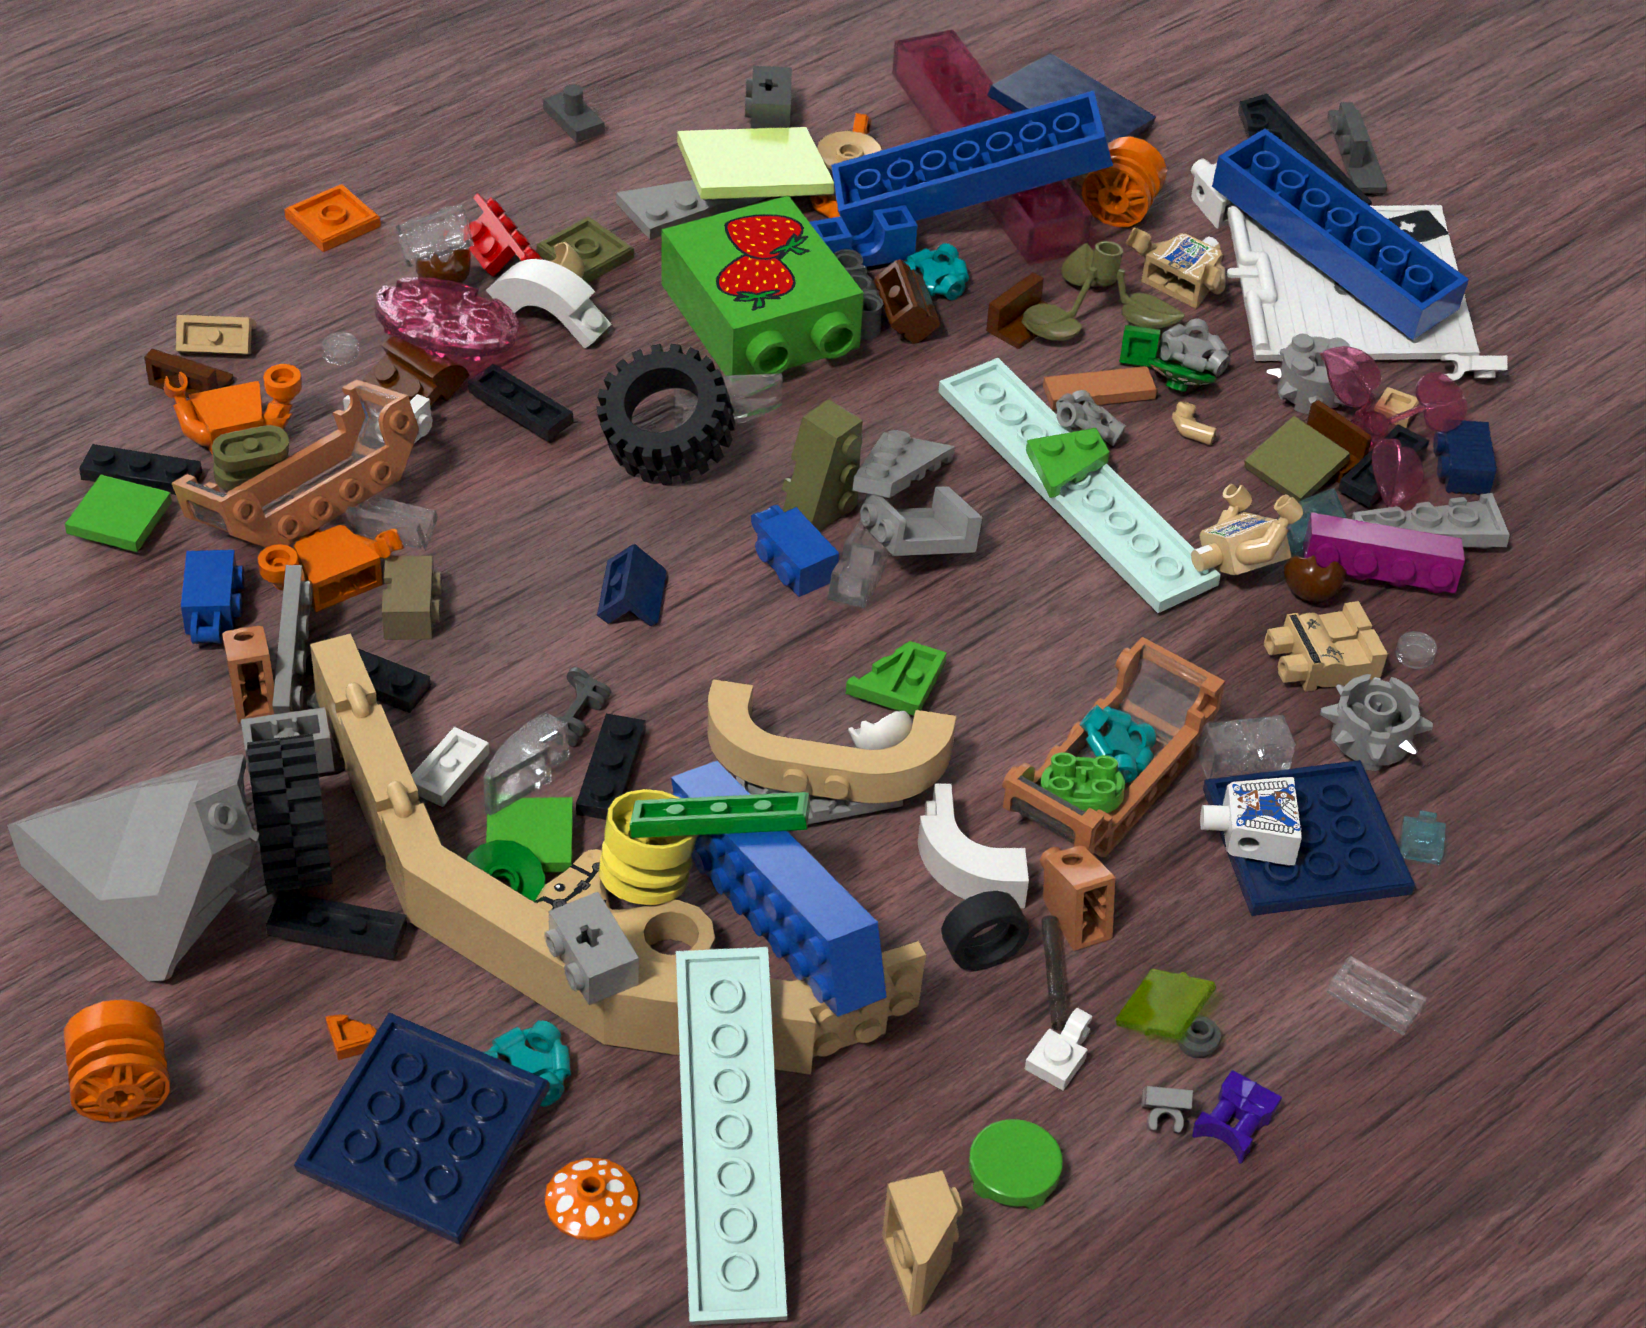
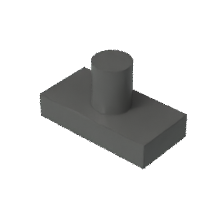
[543,84,605,143]

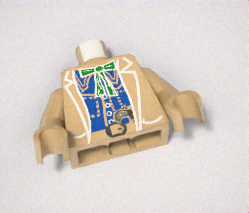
[1125,228,1225,308]
[1191,484,1303,575]

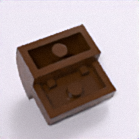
[363,332,470,407]

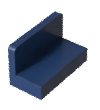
[597,544,666,626]

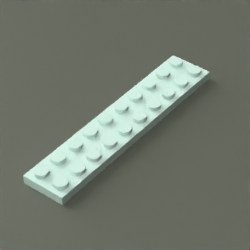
[938,358,1221,613]

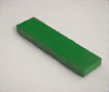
[629,792,810,838]

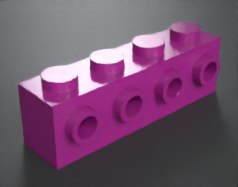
[1303,512,1465,593]

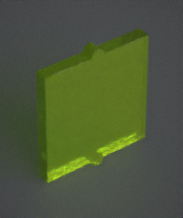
[1115,969,1216,1040]

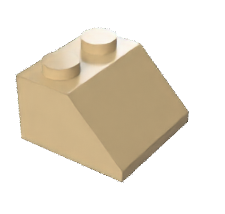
[882,1170,962,1316]

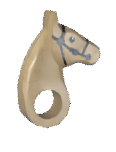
[534,849,715,965]

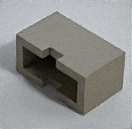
[382,556,442,640]

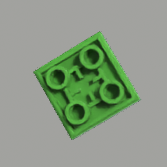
[65,475,172,552]
[486,797,573,872]

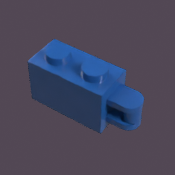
[751,505,839,597]
[181,550,245,644]

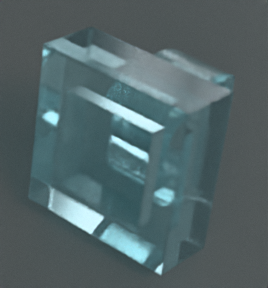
[1399,810,1446,865]

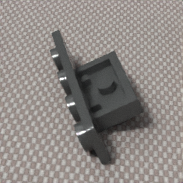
[1327,102,1387,194]

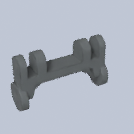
[532,667,611,746]

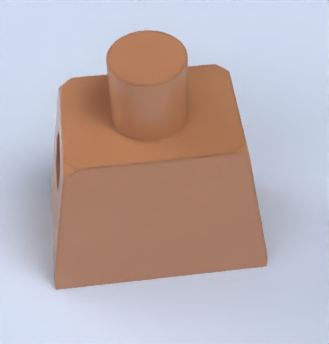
[222,626,274,723]
[1040,845,1115,951]

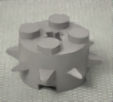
[1266,334,1365,414]
[1320,674,1433,771]

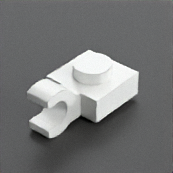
[1441,353,1507,381]
[1025,1008,1092,1091]

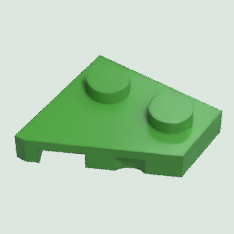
[1026,428,1109,498]
[846,641,947,716]

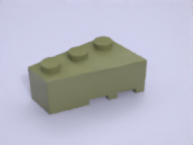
[782,399,863,532]

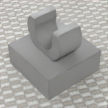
[1141,1086,1193,1133]

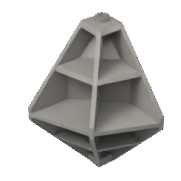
[7,754,259,981]

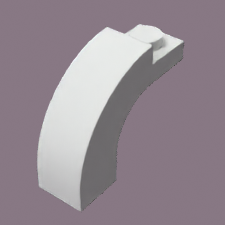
[486,259,611,348]
[918,784,1029,908]

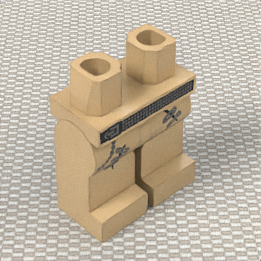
[1264,601,1388,692]

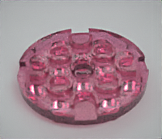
[374,277,519,361]

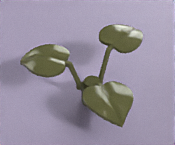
[1022,241,1185,341]

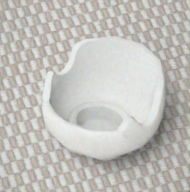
[848,711,913,750]

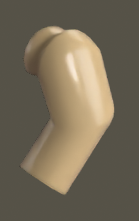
[1172,401,1217,446]

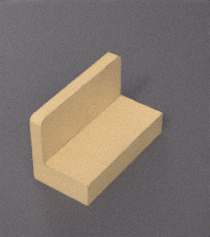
[176,315,256,355]

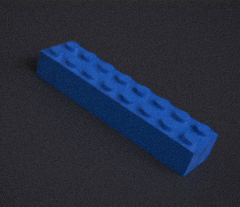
[831,90,1113,236]
[1212,129,1469,340]
[671,761,887,1017]

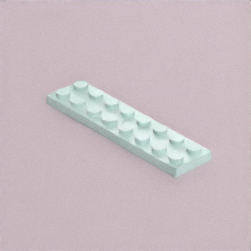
[676,947,787,1326]

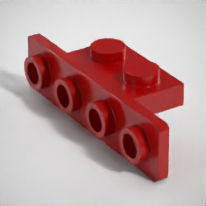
[460,193,543,277]

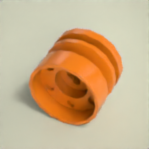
[1082,137,1167,227]
[64,999,170,1122]

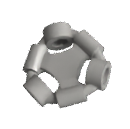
[1159,319,1231,377]
[1056,390,1126,446]

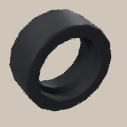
[941,890,1029,971]

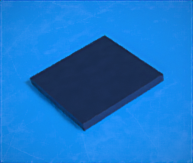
[987,53,1156,143]
[1203,760,1415,916]
[294,1012,550,1245]

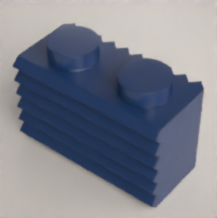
[1433,419,1497,495]

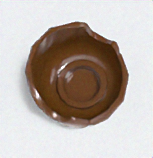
[416,249,471,289]
[1284,555,1347,602]

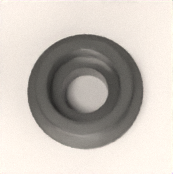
[1176,1015,1221,1058]

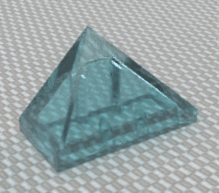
[1277,488,1347,554]

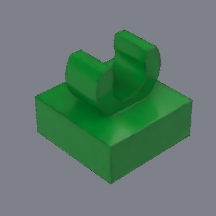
[1119,325,1160,367]

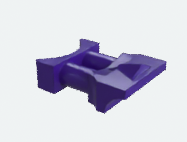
[1192,1070,1282,1164]

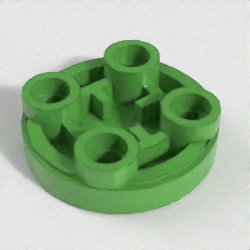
[1040,752,1125,815]
[969,1119,1063,1209]

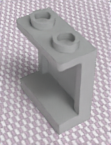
[860,486,982,556]

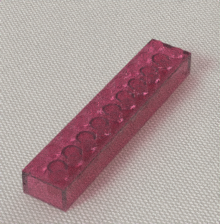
[892,29,1092,261]

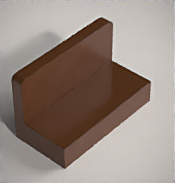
[986,272,1048,349]
[144,348,234,398]
[1307,400,1372,484]

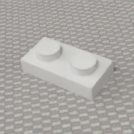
[411,727,490,807]

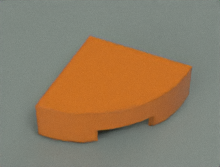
[853,113,872,134]
[325,1014,377,1061]

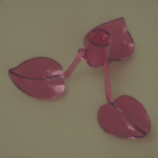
[1320,346,1467,508]

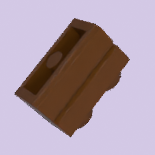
[874,259,940,344]

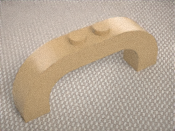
[708,679,956,803]

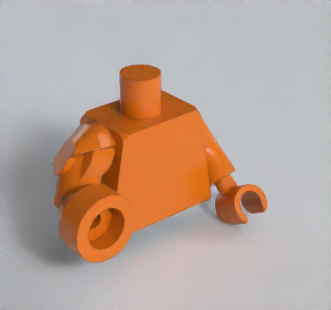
[163,364,302,455]
[258,525,404,612]

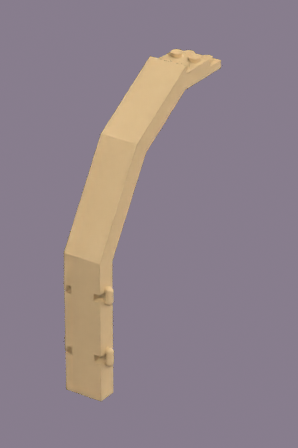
[310,633,926,1074]

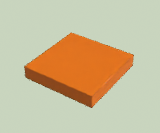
[284,184,381,252]

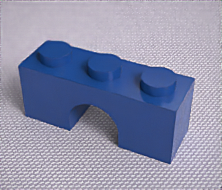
[809,205,917,267]

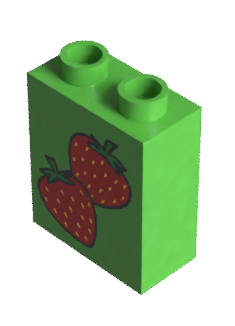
[661,196,864,385]

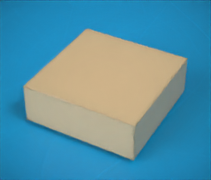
[1372,387,1421,428]

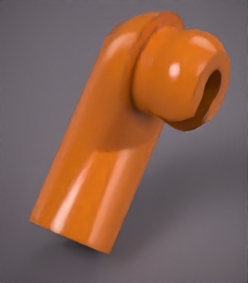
[810,194,840,218]

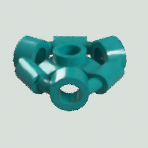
[903,243,969,300]
[1079,705,1156,783]
[483,1020,571,1107]

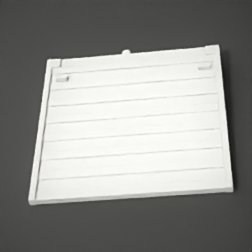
[1227,205,1480,361]

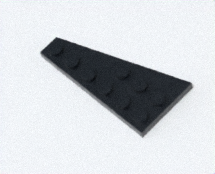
[1238,93,1372,206]

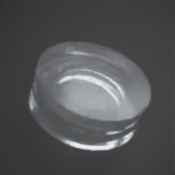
[322,332,359,365]
[1396,631,1437,669]

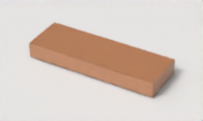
[1043,366,1157,410]

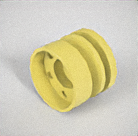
[599,789,697,905]

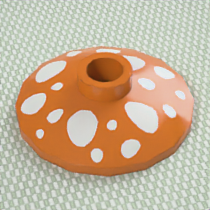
[544,1158,638,1241]

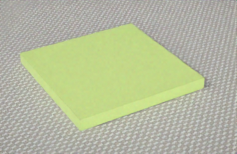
[677,127,834,200]

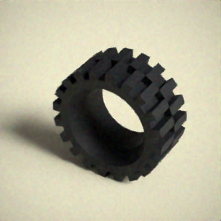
[596,344,735,485]
[247,733,333,893]

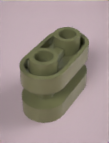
[212,425,289,491]

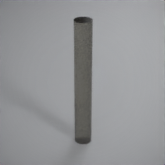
[1041,915,1069,1031]

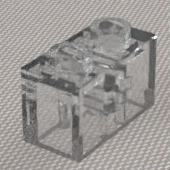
[1198,715,1296,779]

